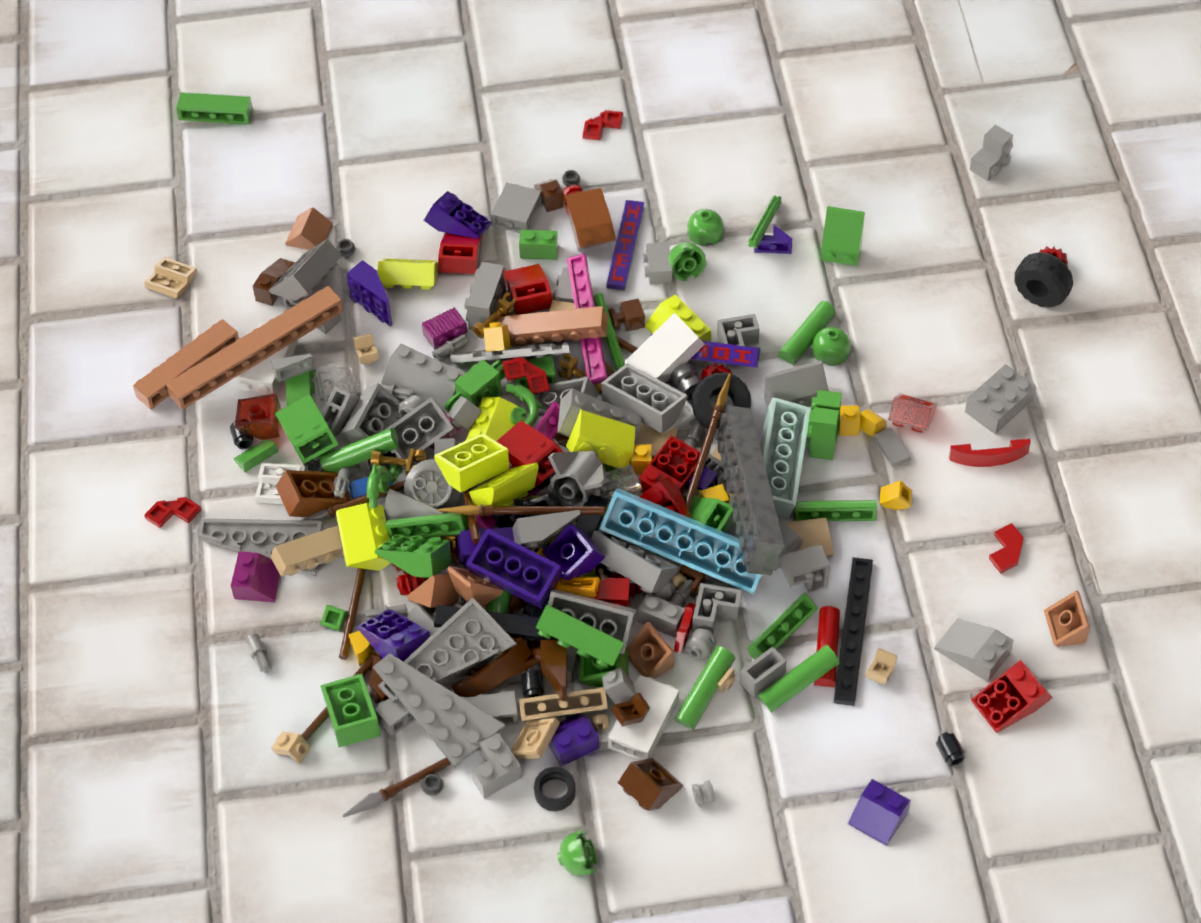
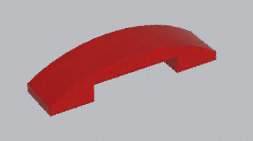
[949,438,1031,467]

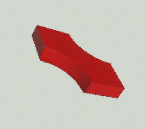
[673,603,696,653]

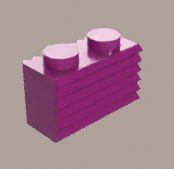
[422,307,467,348]

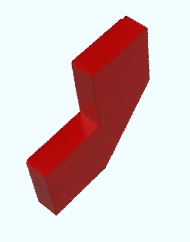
[582,110,623,140]
[502,357,550,395]
[144,497,202,528]
[989,523,1024,574]

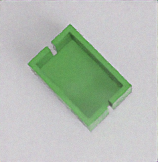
[806,390,842,460]

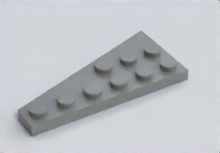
[450,340,570,366]
[198,518,323,576]
[378,598,517,702]
[373,653,505,767]

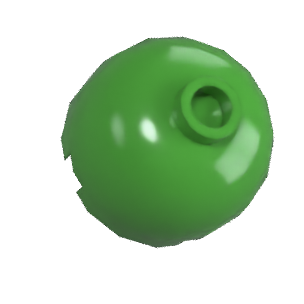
[687,209,724,246]
[668,242,707,281]
[812,327,851,366]
[557,829,597,876]

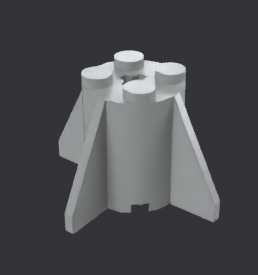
[537,451,606,519]

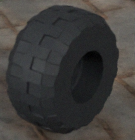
[1014,252,1074,307]
[692,372,751,429]

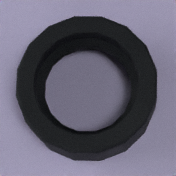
[534,767,576,811]

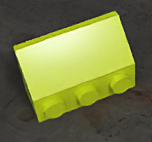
[378,258,439,289]
[645,294,711,342]
[466,397,525,441]
[566,409,635,470]
[434,433,509,492]
[469,463,539,515]
[336,503,391,571]

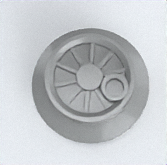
[404,459,461,514]

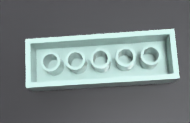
[760,397,811,518]

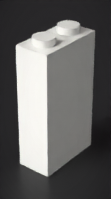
[624,313,705,383]
[236,323,298,396]
[608,675,679,760]

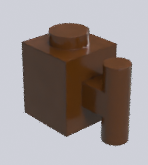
[608,298,645,332]

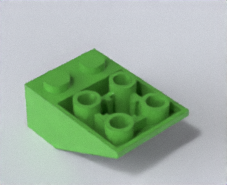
[275,394,339,465]
[682,495,734,533]
[375,534,452,578]

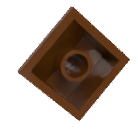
[618,758,684,811]

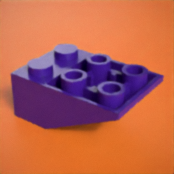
[423,191,492,239]
[346,260,393,327]
[357,609,430,662]

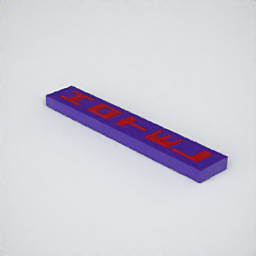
[606,200,644,291]
[651,334,761,368]

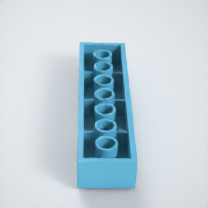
[599,488,761,594]

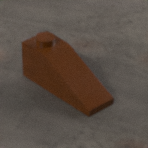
[252,258,295,306]
[536,640,567,701]

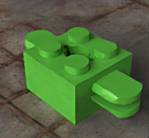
[445,360,505,412]

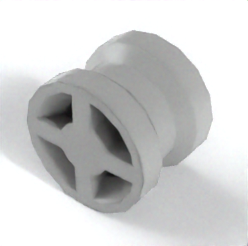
[692,780,715,806]

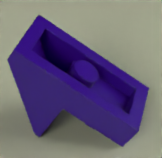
[754,225,792,254]

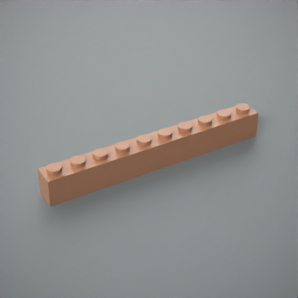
[166,286,343,410]

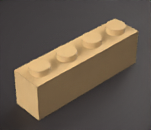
[271,526,345,577]
[519,687,608,721]

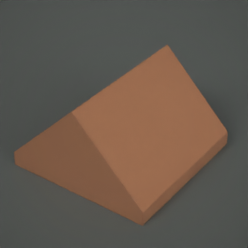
[285,207,333,250]
[448,566,504,607]
[407,573,459,608]
[1044,590,1090,647]
[627,622,674,679]

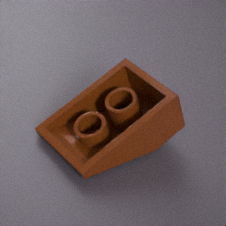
[565,188,616,250]
[276,470,350,517]

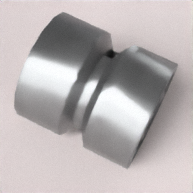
[670,363,702,401]

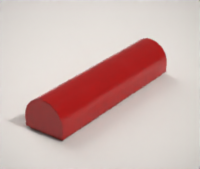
[814,606,840,687]

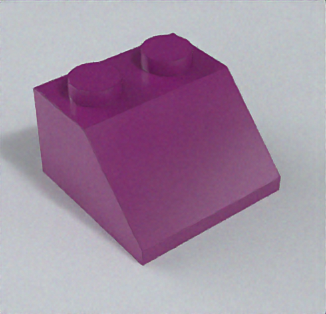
[230,551,281,603]

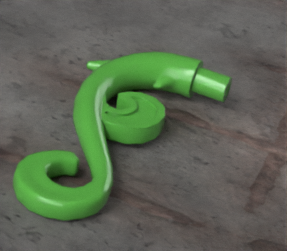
[505,383,543,427]
[367,464,403,508]

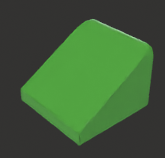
[320,605,348,631]

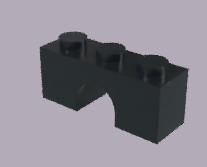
[493,488,562,528]

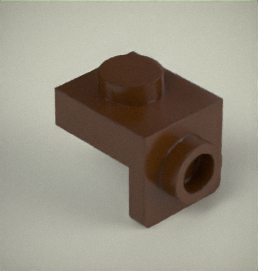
[680,564,707,598]
[611,692,650,727]

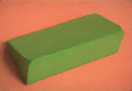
[233,438,278,472]

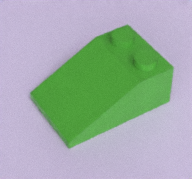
[820,206,865,266]
[320,674,381,748]

